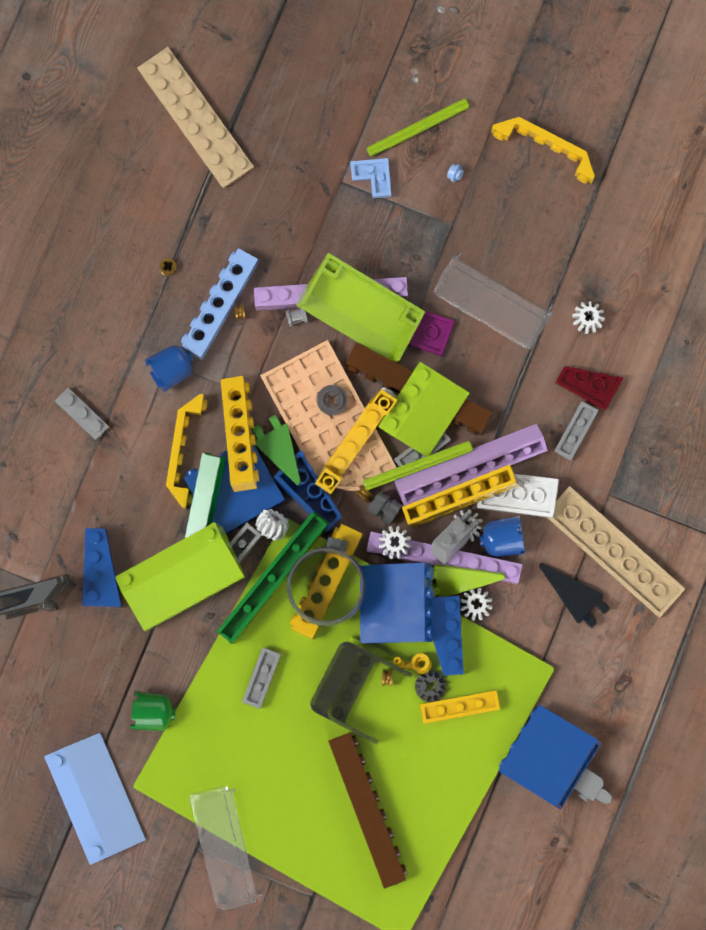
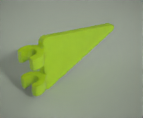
[432,564,505,597]

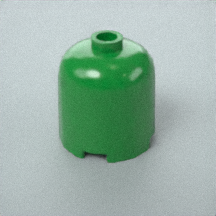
[130,691,176,731]

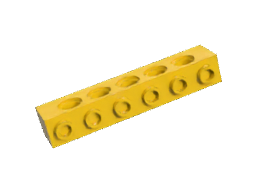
[220,376,260,492]
[402,465,519,528]
[290,524,362,640]

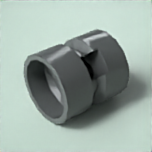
[367,491,403,526]

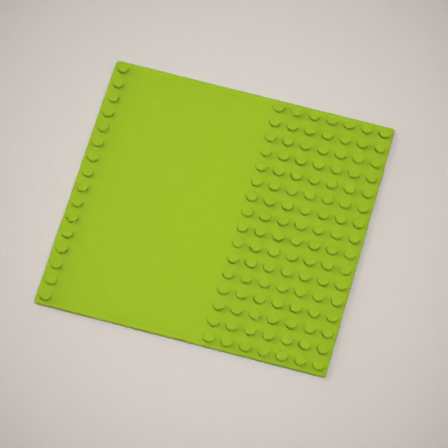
[134,518,554,930]

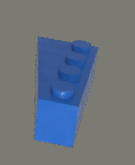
[274,450,342,534]
[82,528,123,608]
[432,596,463,676]

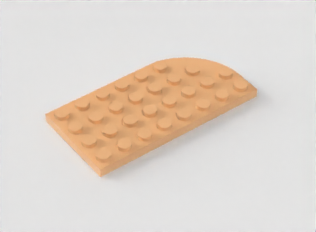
[260,340,397,491]

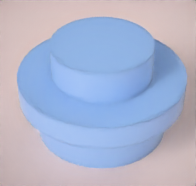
[447,164,464,183]

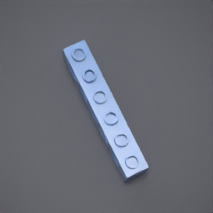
[180,248,259,360]

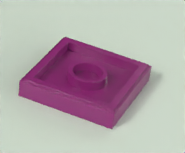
[408,310,455,357]

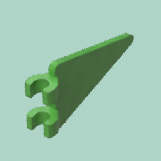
[252,415,301,485]

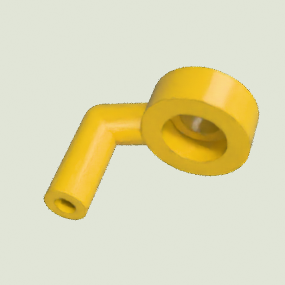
[393,653,432,674]

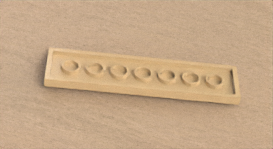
[137,47,254,189]
[546,486,685,618]

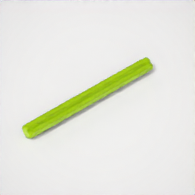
[367,98,469,157]
[363,441,473,490]

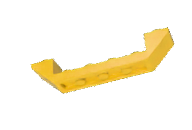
[491,117,595,184]
[315,389,397,494]
[166,394,208,510]

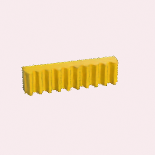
[420,690,500,724]

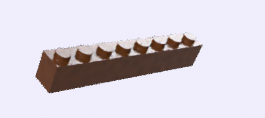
[346,342,493,436]
[328,732,408,889]

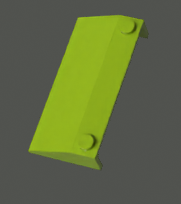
[296,253,425,362]
[115,522,245,631]

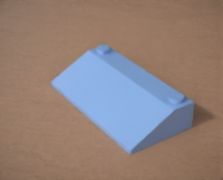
[44,733,146,865]

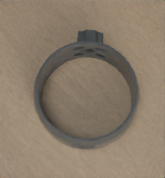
[287,537,366,627]

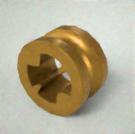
[159,258,177,276]
[234,302,246,320]
[354,485,374,503]
[382,669,393,687]

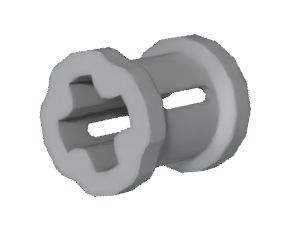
[285,308,308,327]

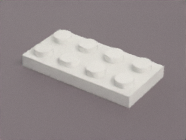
[477,474,559,518]

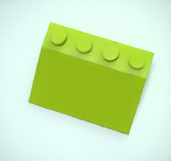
[378,362,469,456]

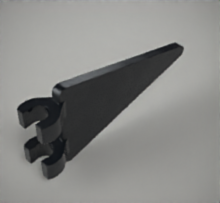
[539,563,610,629]

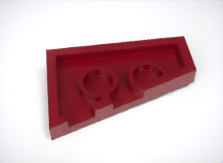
[555,366,624,411]

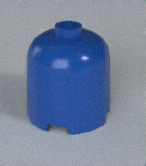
[144,345,193,393]
[479,516,525,557]

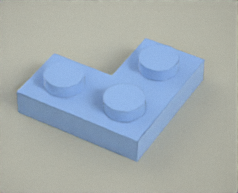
[350,158,391,198]

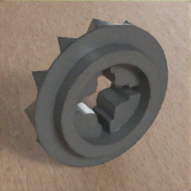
[317,385,347,416]
[415,671,446,702]

